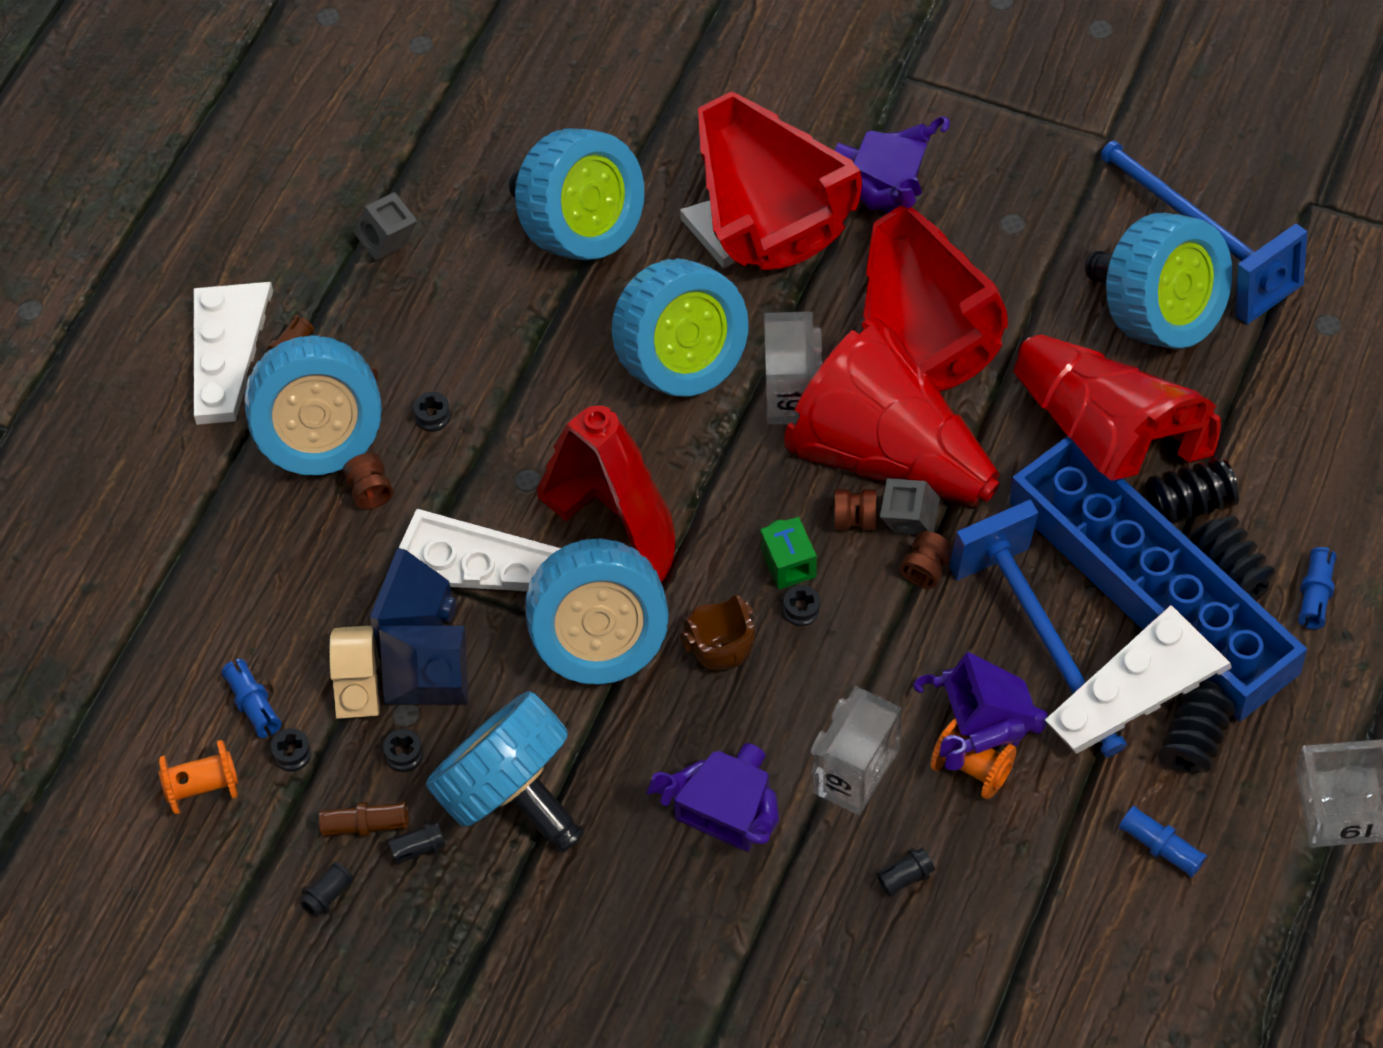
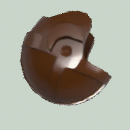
[680,595,756,671]

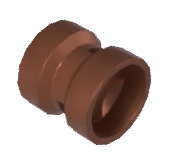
[343,453,394,510]
[835,489,876,530]
[900,531,953,589]

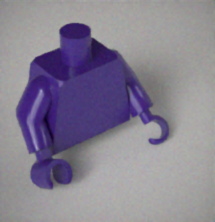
[835,116,950,213]
[913,652,1048,770]
[646,743,780,853]

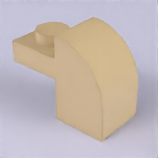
[330,625,380,719]

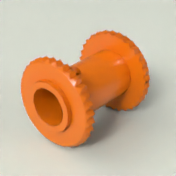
[930,718,1016,799]
[158,740,238,814]

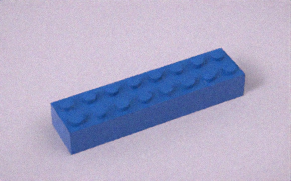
[1010,436,1307,722]

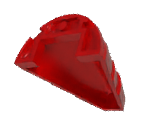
[698,91,862,270]
[863,205,1008,392]
[784,317,1000,508]
[1013,334,1221,481]
[537,406,675,583]

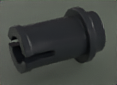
[388,821,446,866]
[876,848,935,897]
[298,862,354,918]

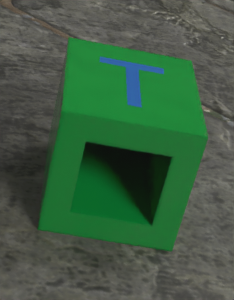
[760,517,817,590]

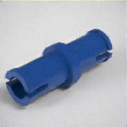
[1298,547,1337,630]
[221,659,282,738]
[1119,806,1207,878]

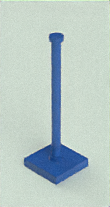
[1101,141,1307,325]
[949,499,1127,757]

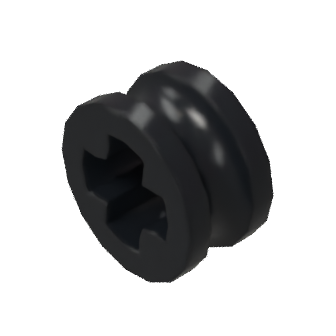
[413,392,451,432]
[783,585,820,626]
[271,728,312,772]
[383,729,423,772]

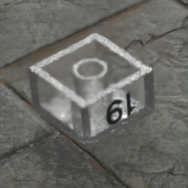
[764,311,822,424]
[811,686,902,815]
[1295,739,1383,847]

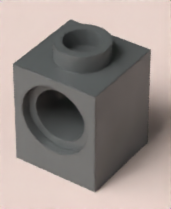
[353,192,417,261]
[880,478,940,535]

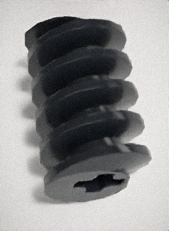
[1146,458,1239,524]
[1190,516,1276,601]
[1157,679,1236,773]

